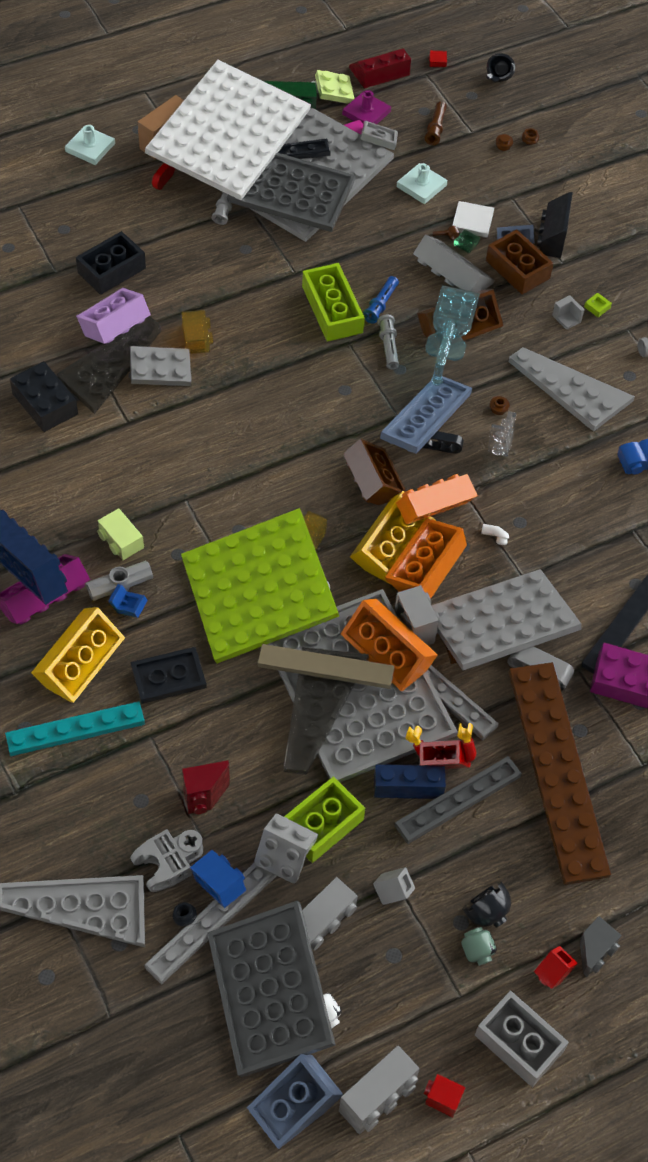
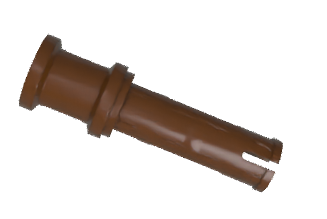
[425,101,447,145]

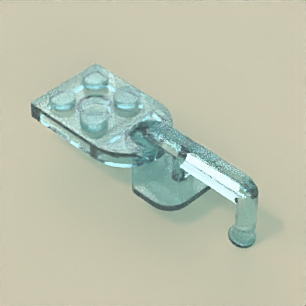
[425,285,480,386]

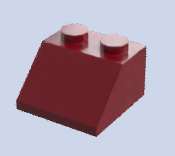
[182,760,230,815]

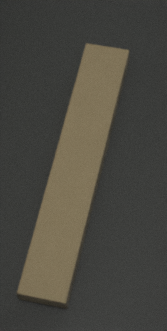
[258,644,394,689]

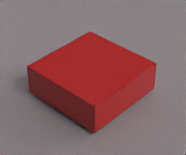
[429,50,447,67]

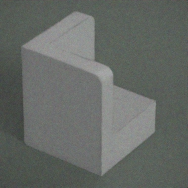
[552,295,584,330]
[373,867,415,905]

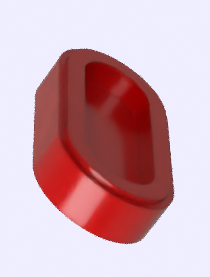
[152,163,175,190]

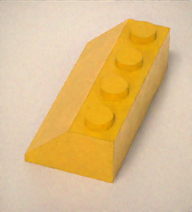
[31,607,125,703]

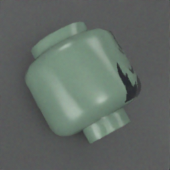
[461,927,497,966]

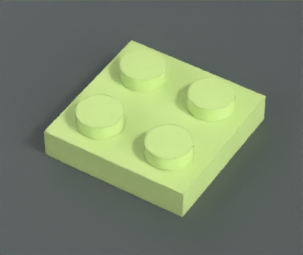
[315,70,354,104]

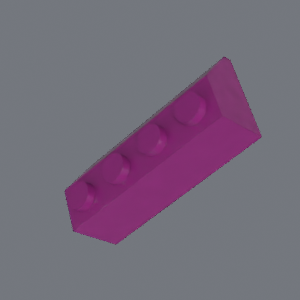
[0,554,91,624]

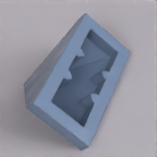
[497,225,534,244]

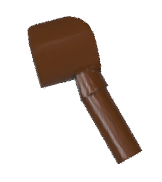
[433,226,459,241]

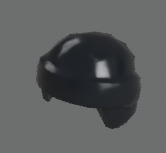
[486,53,515,82]

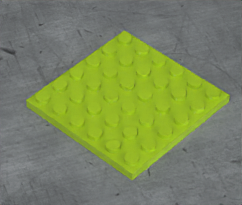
[181,508,340,664]

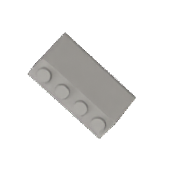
[413,235,495,296]

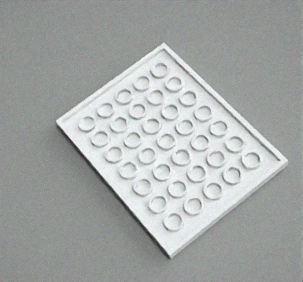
[145,60,311,200]

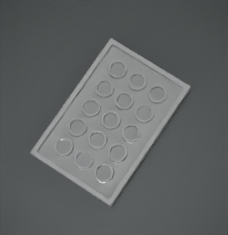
[431,569,581,671]

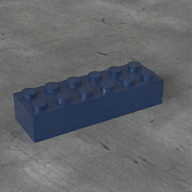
[0,509,68,605]

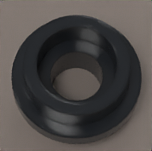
[172,902,197,926]

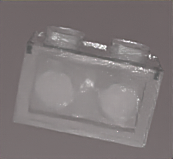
[488,411,516,457]

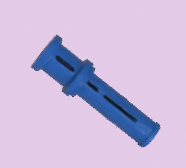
[363,276,399,324]

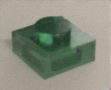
[454,230,480,253]

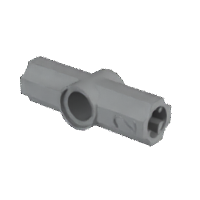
[86,560,153,601]

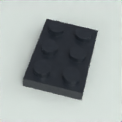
[131,647,207,704]

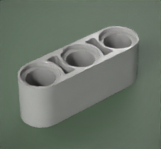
[507,646,574,691]

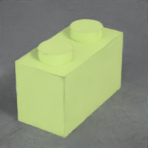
[97,508,144,560]

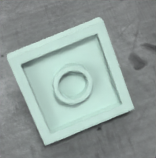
[65,125,115,165]
[397,163,447,204]

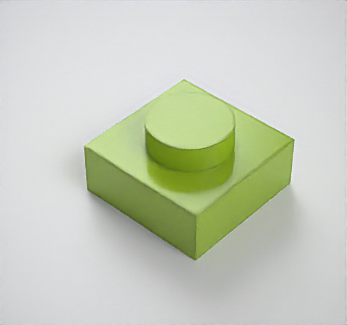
[584,293,612,318]

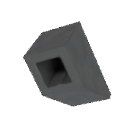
[580,916,622,977]

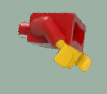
[406,723,476,769]

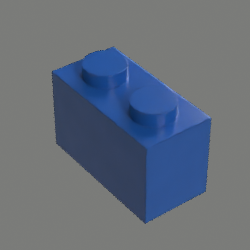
[190,850,246,908]

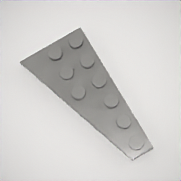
[508,347,635,432]
[0,875,145,947]

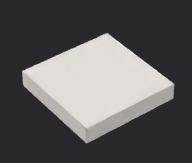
[452,201,494,238]

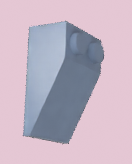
[247,1054,344,1149]

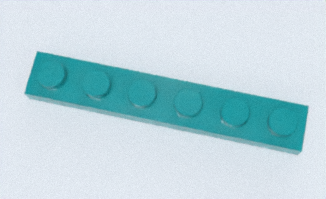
[5,701,145,757]

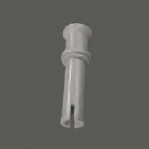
[211,192,232,225]
[377,314,399,370]

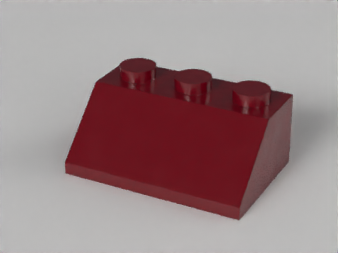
[349,48,411,89]

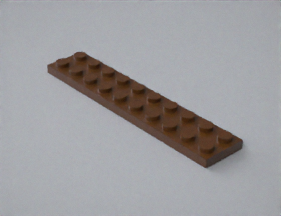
[509,662,611,885]

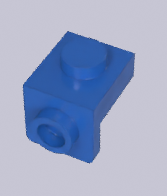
[109,584,148,618]

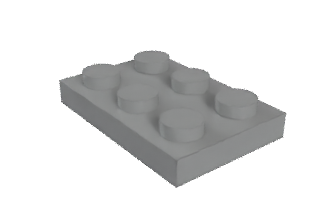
[130,346,191,386]

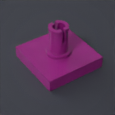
[342,90,391,124]

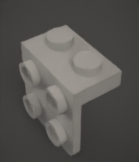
[254,813,318,883]

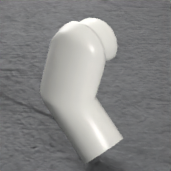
[481,524,509,545]

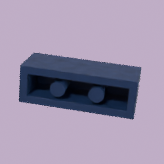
[374,765,446,799]

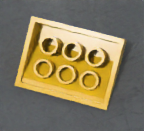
[350,491,435,584]

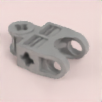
[130,829,203,892]

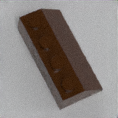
[417,289,503,351]

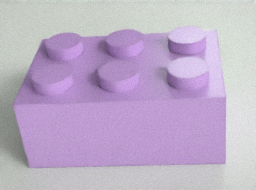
[76,288,151,344]

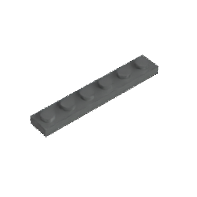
[395,756,522,844]

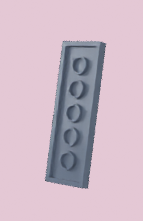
[380,374,472,454]

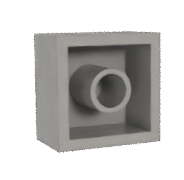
[394,585,440,645]

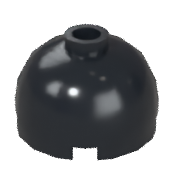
[462,882,512,928]

